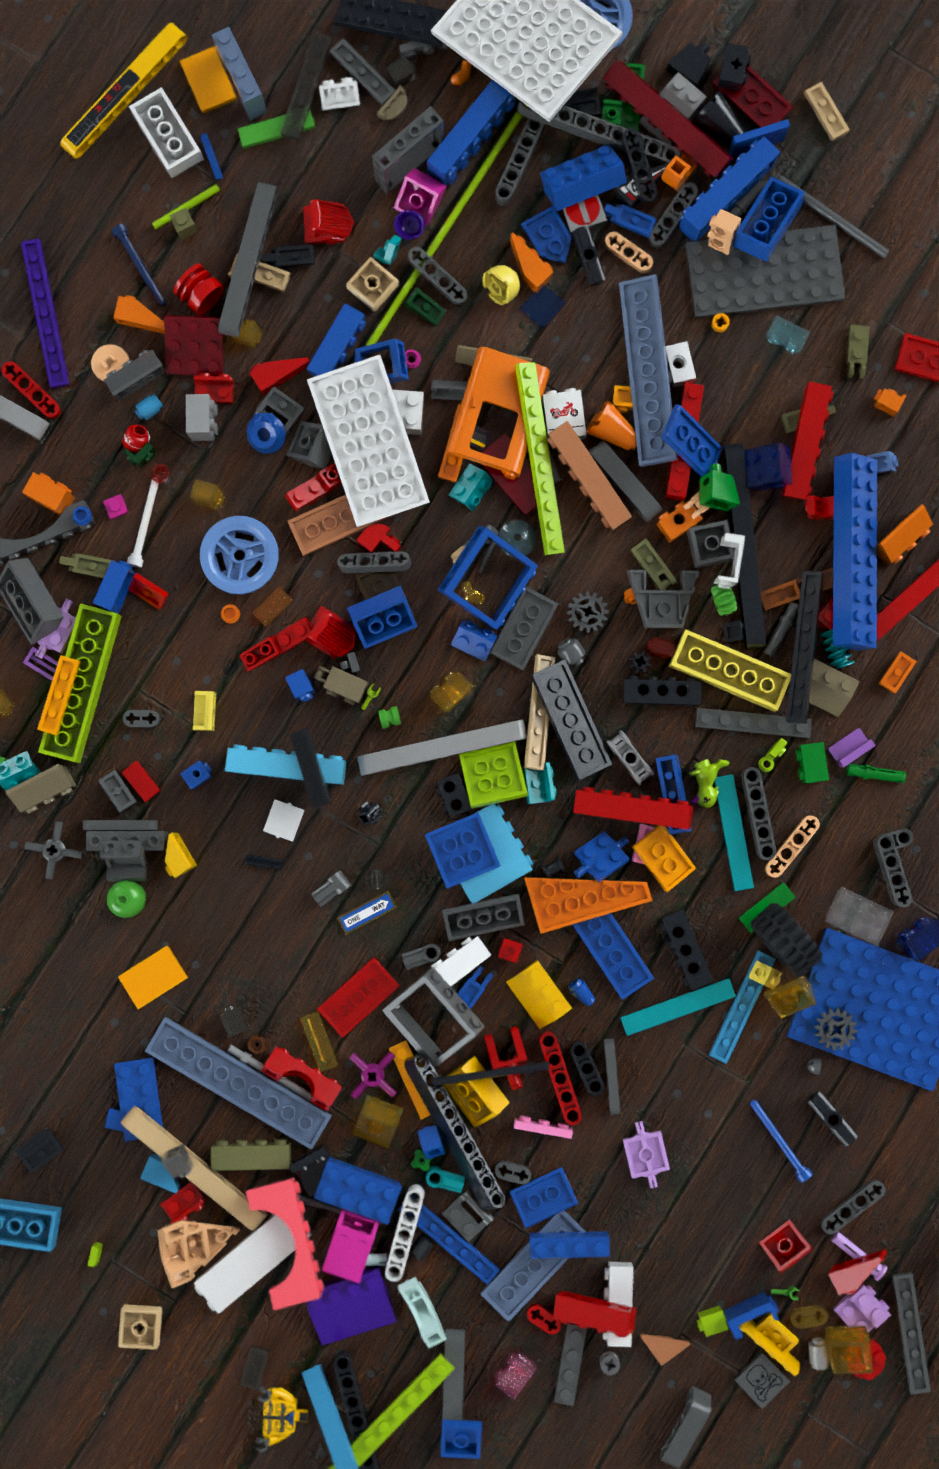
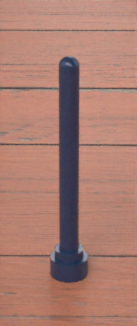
[111,224,166,306]

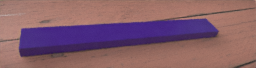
[21,238,70,389]

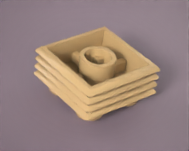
[346,257,399,312]
[118,1304,162,1350]

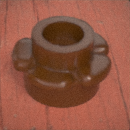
[247,1035,266,1054]

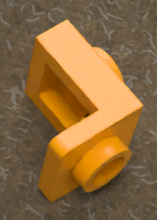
[613,385,633,413]

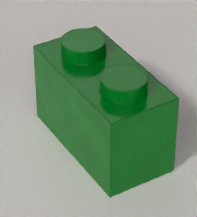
[795,742,829,784]

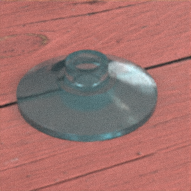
[498,520,536,558]

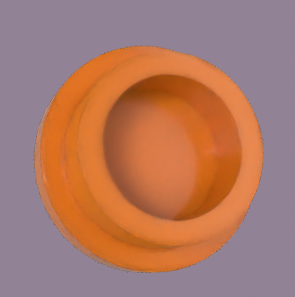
[221,604,240,624]

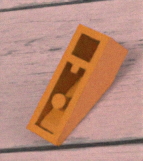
[113,295,165,334]

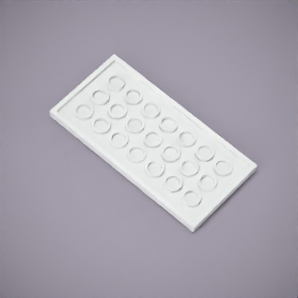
[307,355,430,527]

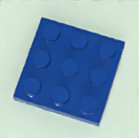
[425,812,501,888]

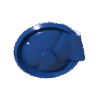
[247,413,286,454]

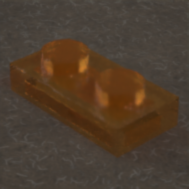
[252,586,293,627]

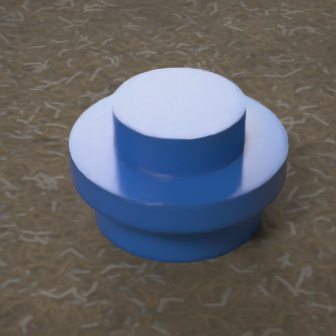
[72,506,92,526]

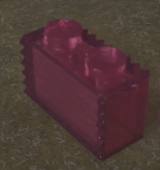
[494,1350,537,1400]

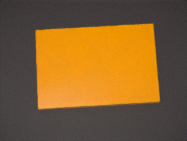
[180,47,237,114]
[632,825,696,892]
[118,945,188,1009]

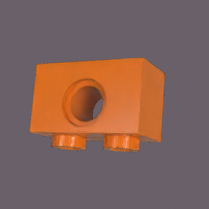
[657,500,703,543]

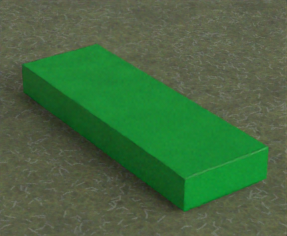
[738,882,796,933]

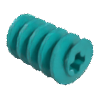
[820,630,855,669]

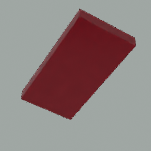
[481,434,537,516]

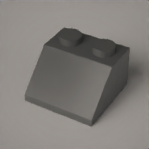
[286,421,332,469]

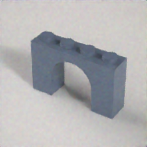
[212,27,267,120]

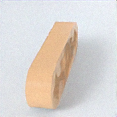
[605,232,653,273]

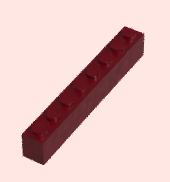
[603,59,734,178]

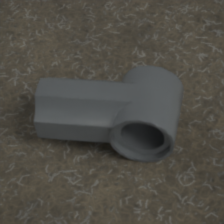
[311,870,352,907]
[402,943,441,970]

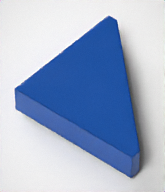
[200,133,223,180]

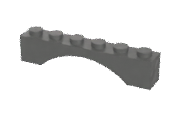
[0,500,96,566]

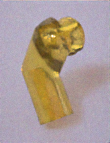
[461,580,485,604]

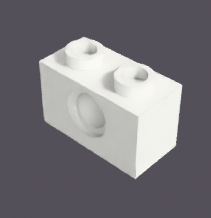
[665,341,696,388]

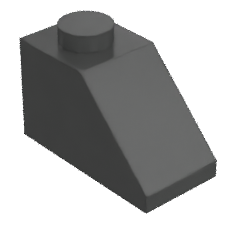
[162,1144,193,1178]

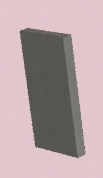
[490,586,559,671]

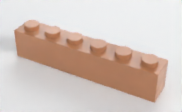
[547,421,632,530]

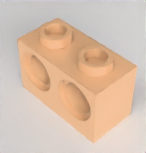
[707,209,741,255]

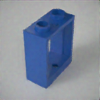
[354,338,409,384]
[93,560,136,614]

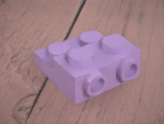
[833,1283,891,1339]

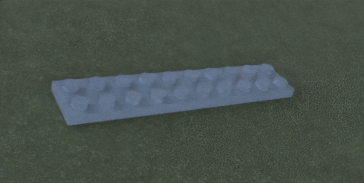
[619,274,678,467]
[145,1017,332,1150]

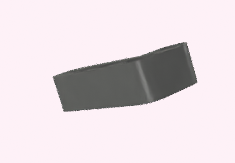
[873,829,913,908]
[660,1386,711,1468]

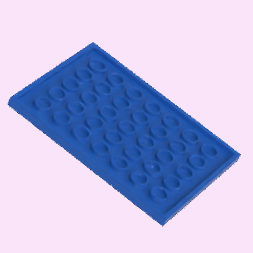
[787,928,939,1091]

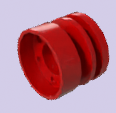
[173,263,225,316]

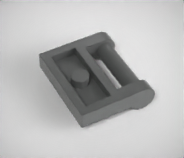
[254,386,305,437]
[442,1189,494,1242]

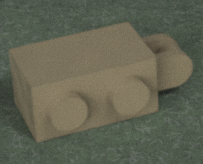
[314,666,369,705]

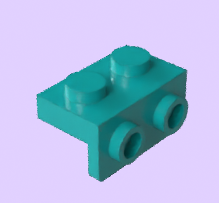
[449,463,493,511]
[0,751,41,791]
[522,762,557,804]

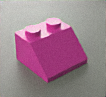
[394,168,447,226]

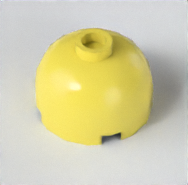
[483,265,520,305]

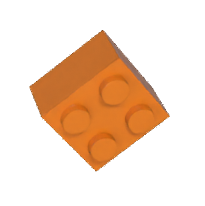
[22,472,75,515]

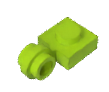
[758,738,787,772]

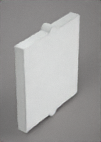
[263,799,304,842]

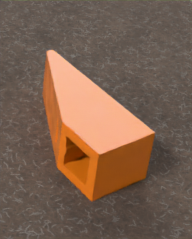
[510,233,553,293]

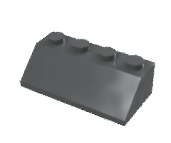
[0,558,64,644]
[442,894,525,941]

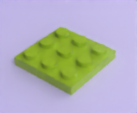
[459,741,528,809]

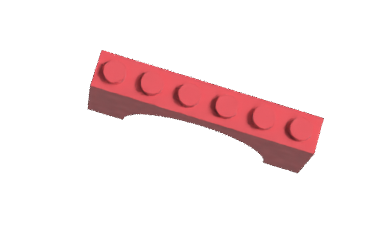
[246,1177,324,1310]

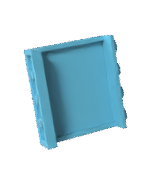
[460,804,533,904]

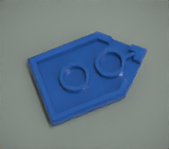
[521,206,572,263]

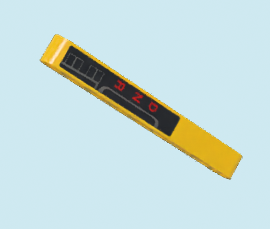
[60,23,187,159]

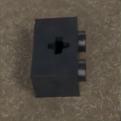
[717,43,751,92]

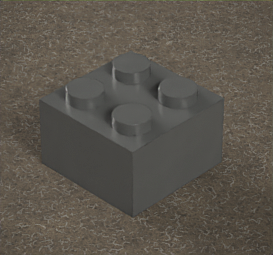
[687,520,734,569]

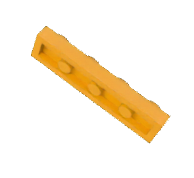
[37,655,81,736]
[389,1040,430,1119]

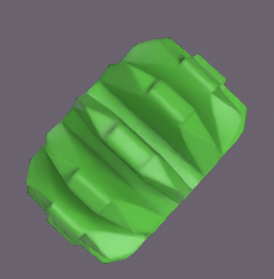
[711,584,737,616]

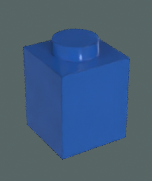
[417,1125,445,1160]

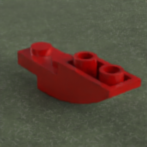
[285,463,342,511]
[239,617,313,672]

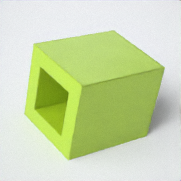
[696,1306,729,1337]

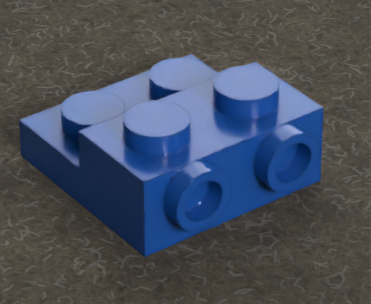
[441,1420,482,1459]

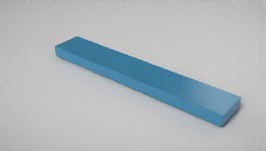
[708,950,776,1064]
[302,1364,359,1469]

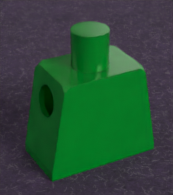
[700,463,740,511]

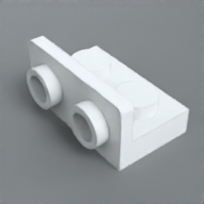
[319,77,360,110]

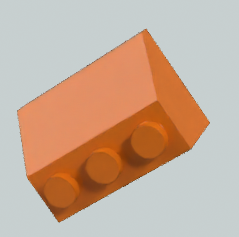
[877,504,933,566]

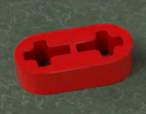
[527,1303,561,1334]

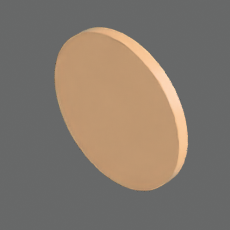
[91,345,129,381]

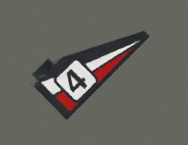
[614,163,669,208]

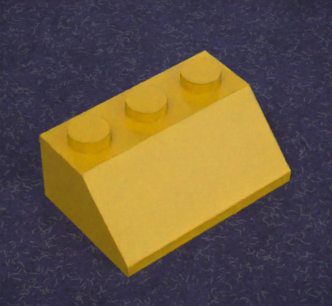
[506,960,572,1029]
[444,1056,510,1128]

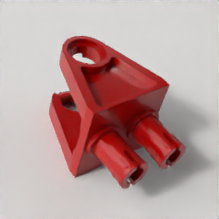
[484,1026,528,1090]

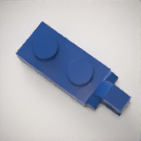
[604,204,656,238]

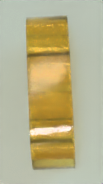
[789,1305,828,1329]

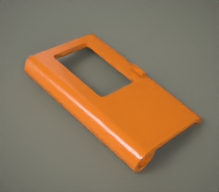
[447,347,550,479]

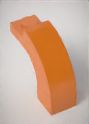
[661,151,699,191]

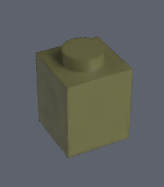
[169,208,198,240]

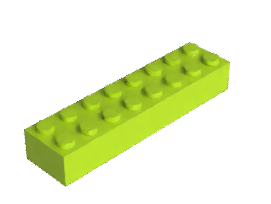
[38,604,122,763]

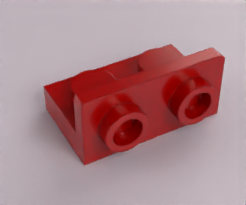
[194,373,234,404]
[160,1182,207,1225]

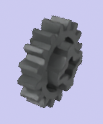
[567,591,609,634]
[814,1007,858,1051]

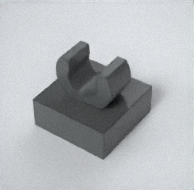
[340,652,361,674]

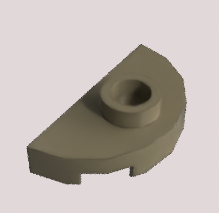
[377,85,407,120]

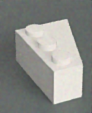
[431,936,491,987]

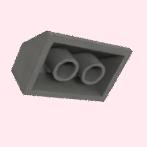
[104,350,166,402]

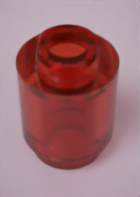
[646,636,675,659]

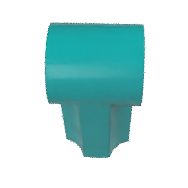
[426,1166,465,1193]

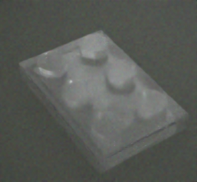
[824,886,894,946]

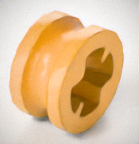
[711,313,730,332]

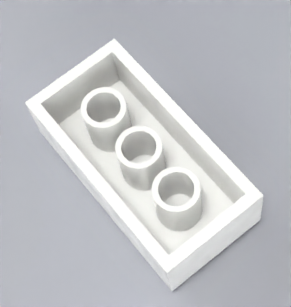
[129,87,204,178]
[392,390,424,435]

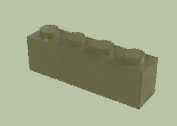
[211,1139,291,1171]

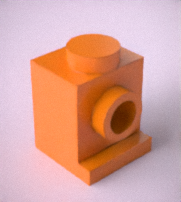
[874,388,907,417]

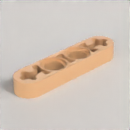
[765,816,820,877]

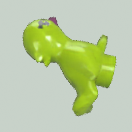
[689,759,730,808]

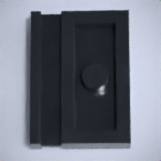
[563,87,602,121]
[15,1126,64,1174]

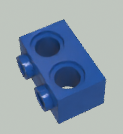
[285,669,316,702]

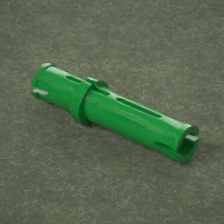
[846,763,906,783]

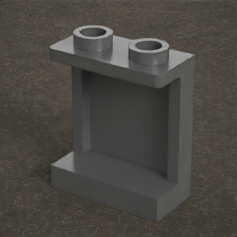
[100,840,148,881]

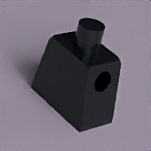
[666,41,711,88]

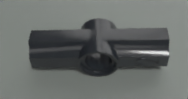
[572,226,605,286]
[806,1091,858,1147]

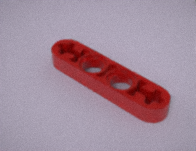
[1,361,61,419]

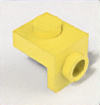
[749,961,782,990]

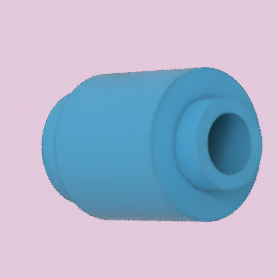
[134,394,163,421]

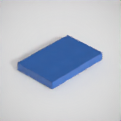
[728,119,790,157]
[509,1167,579,1228]

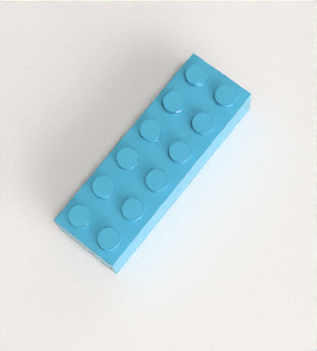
[225,745,347,785]

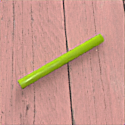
[152,184,220,230]

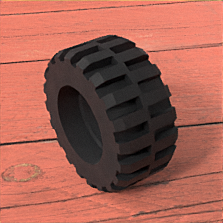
[750,903,823,978]

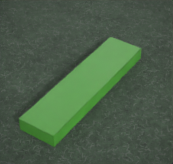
[238,108,315,149]

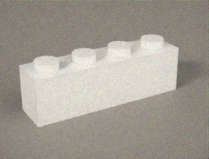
[603,1262,633,1347]

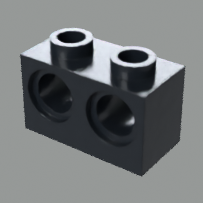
[435,773,472,817]

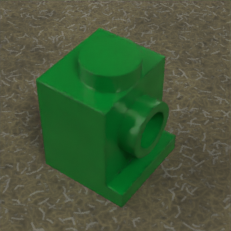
[601,99,623,126]

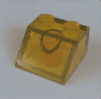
[430,671,474,715]
[764,976,816,1019]
[352,1095,403,1148]
[824,1326,873,1374]

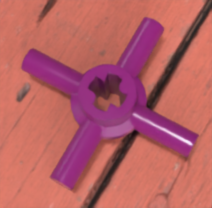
[349,1051,397,1099]

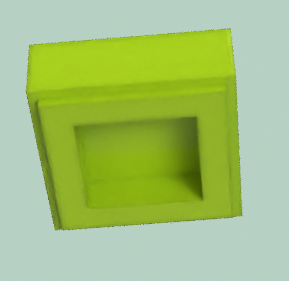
[88,1242,103,1267]

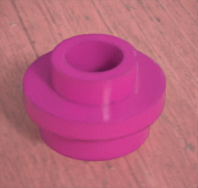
[405,350,421,369]

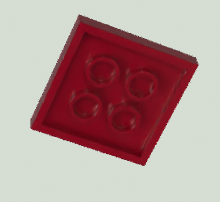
[164,315,224,376]

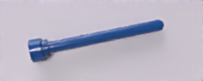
[750,1100,813,1183]

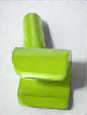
[361,683,381,710]

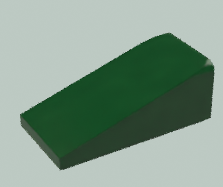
[404,288,446,326]

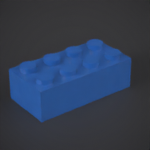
[540,144,627,211]
[733,177,805,262]
[314,1156,402,1224]

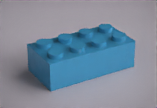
[0,1198,62,1252]

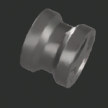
[599,1351,620,1375]

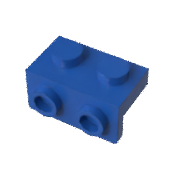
[451,620,497,661]

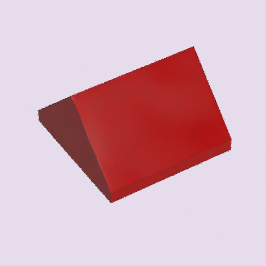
[759,1219,813,1273]

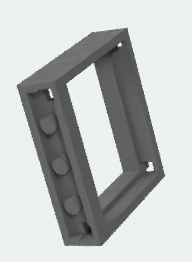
[372,106,444,195]
[382,967,485,1068]

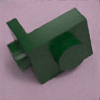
[124,442,157,467]

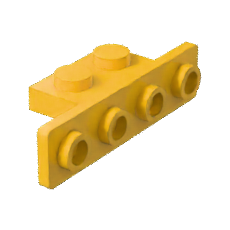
[738,1313,800,1376]

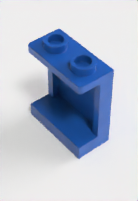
[723,1292,779,1340]

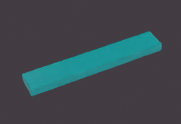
[714,774,754,891]
[620,978,736,1036]

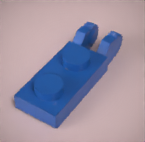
[457,966,493,1009]

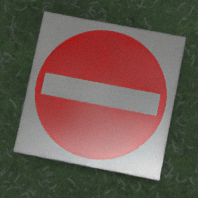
[563,195,607,233]

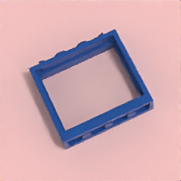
[437,526,538,630]

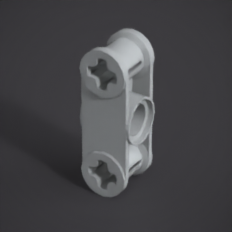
[606,730,654,786]

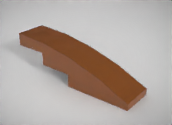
[760,567,833,611]

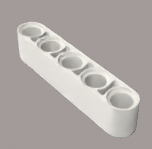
[385,1184,425,1282]

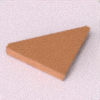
[640,1333,691,1366]

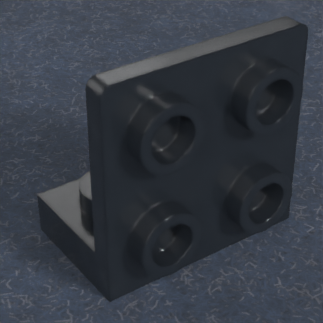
[289,1143,333,1197]

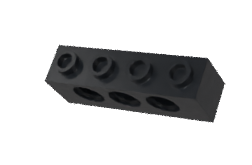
[622,676,702,706]
[659,909,713,990]

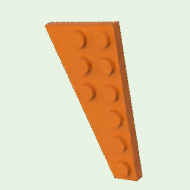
[524,877,652,934]

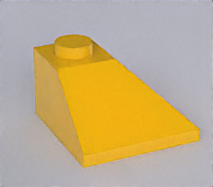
[165,833,197,878]

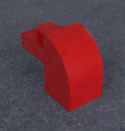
[805,495,834,520]
[356,524,401,553]

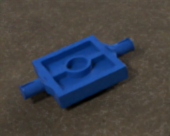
[574,831,629,882]

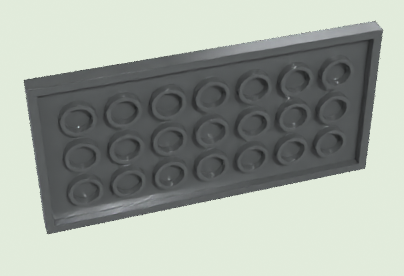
[685,225,845,318]

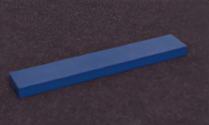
[398,1194,500,1285]

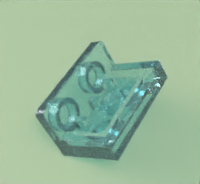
[765,315,810,354]

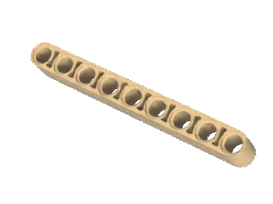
[121,1106,267,1231]

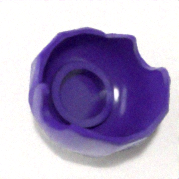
[394,210,425,240]

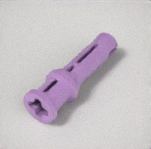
[831,1231,887,1281]

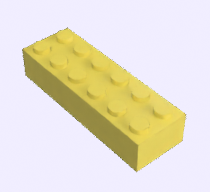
[669,630,791,712]

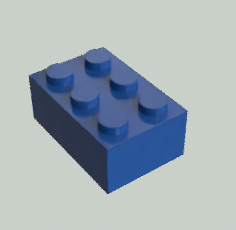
[347,586,418,649]

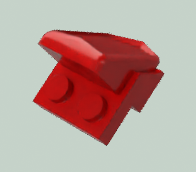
[303,199,354,245]
[305,606,356,659]

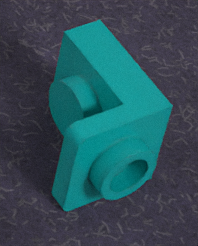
[373,235,402,265]

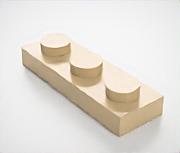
[804,82,850,141]
[230,254,291,292]

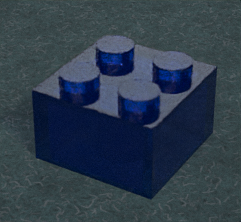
[745,443,792,491]
[896,916,939,961]

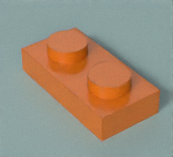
[879,651,917,694]

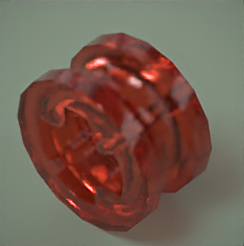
[151,464,170,483]

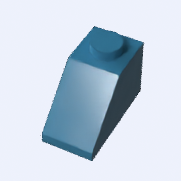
[140,1153,181,1193]

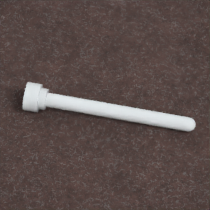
[127,478,159,568]

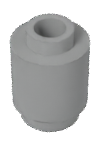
[808,1338,829,1370]

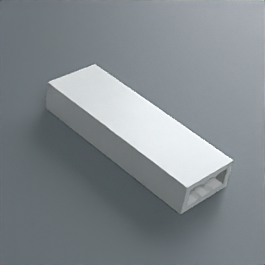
[194,1214,311,1314]

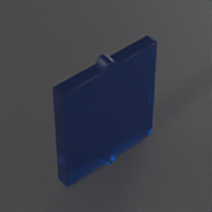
[521,285,566,328]

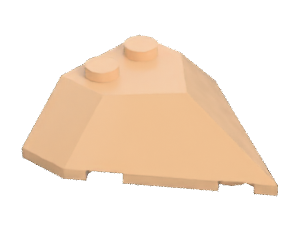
[157,1221,241,1289]

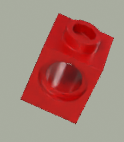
[498,937,523,963]

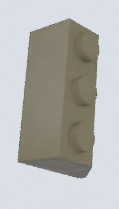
[787,659,860,717]
[5,764,76,814]

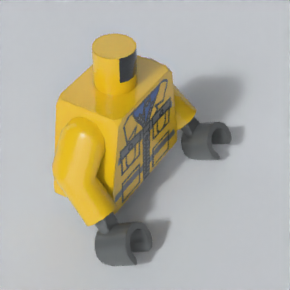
[255,1387,308,1452]

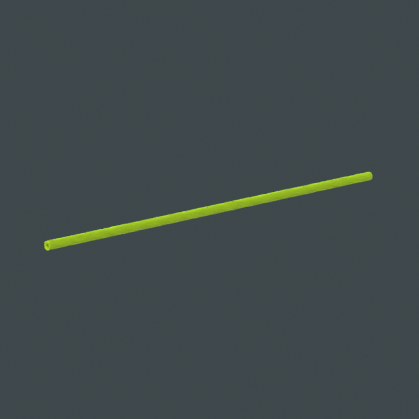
[365,103,529,346]

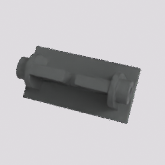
[431,380,468,401]

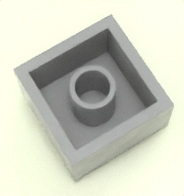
[186,394,218,441]

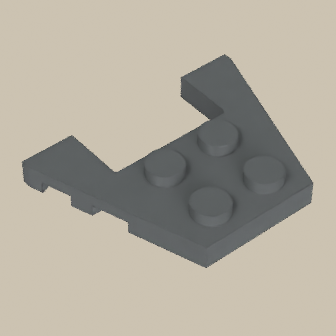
[627,570,699,628]

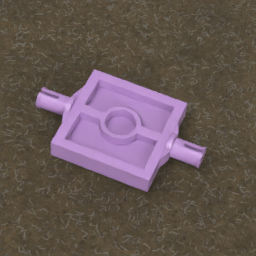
[35,599,76,659]
[623,1121,670,1188]

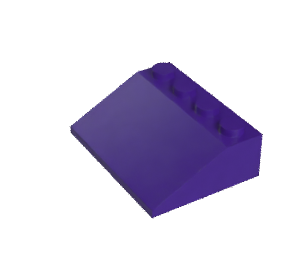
[306,1266,397,1345]

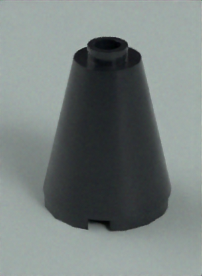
[692,91,744,145]

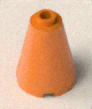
[586,401,637,451]

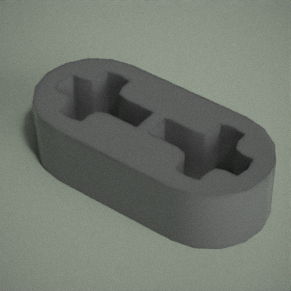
[123,710,161,728]
[495,1160,531,1184]

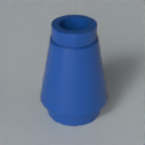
[568,978,596,1007]

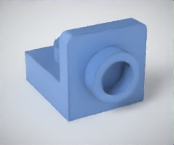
[867,451,898,474]

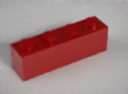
[553,1291,636,1338]

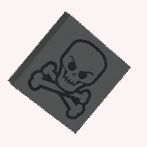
[734,1351,790,1409]

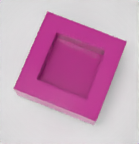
[103,494,129,520]

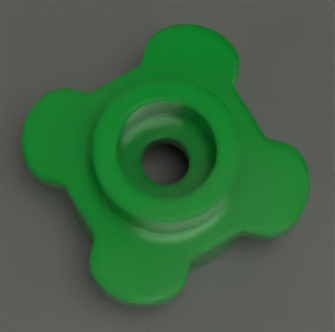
[411,1149,433,1171]

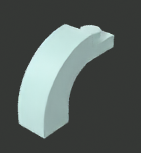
[398,1277,446,1348]

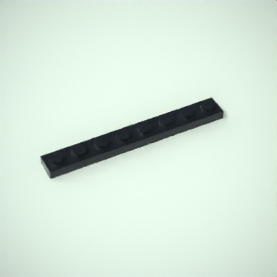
[786,571,823,724]

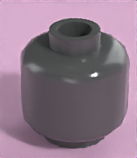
[557,637,586,667]

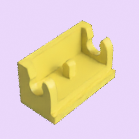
[193,691,216,731]

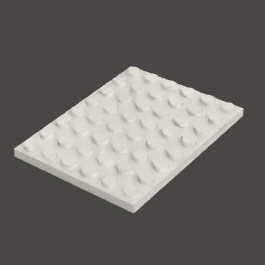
[431,0,623,122]

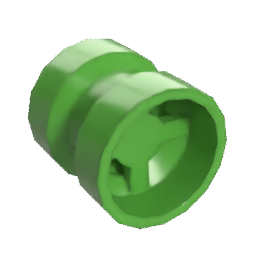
[378,706,401,729]

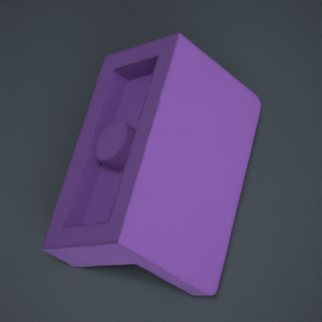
[828,728,876,768]

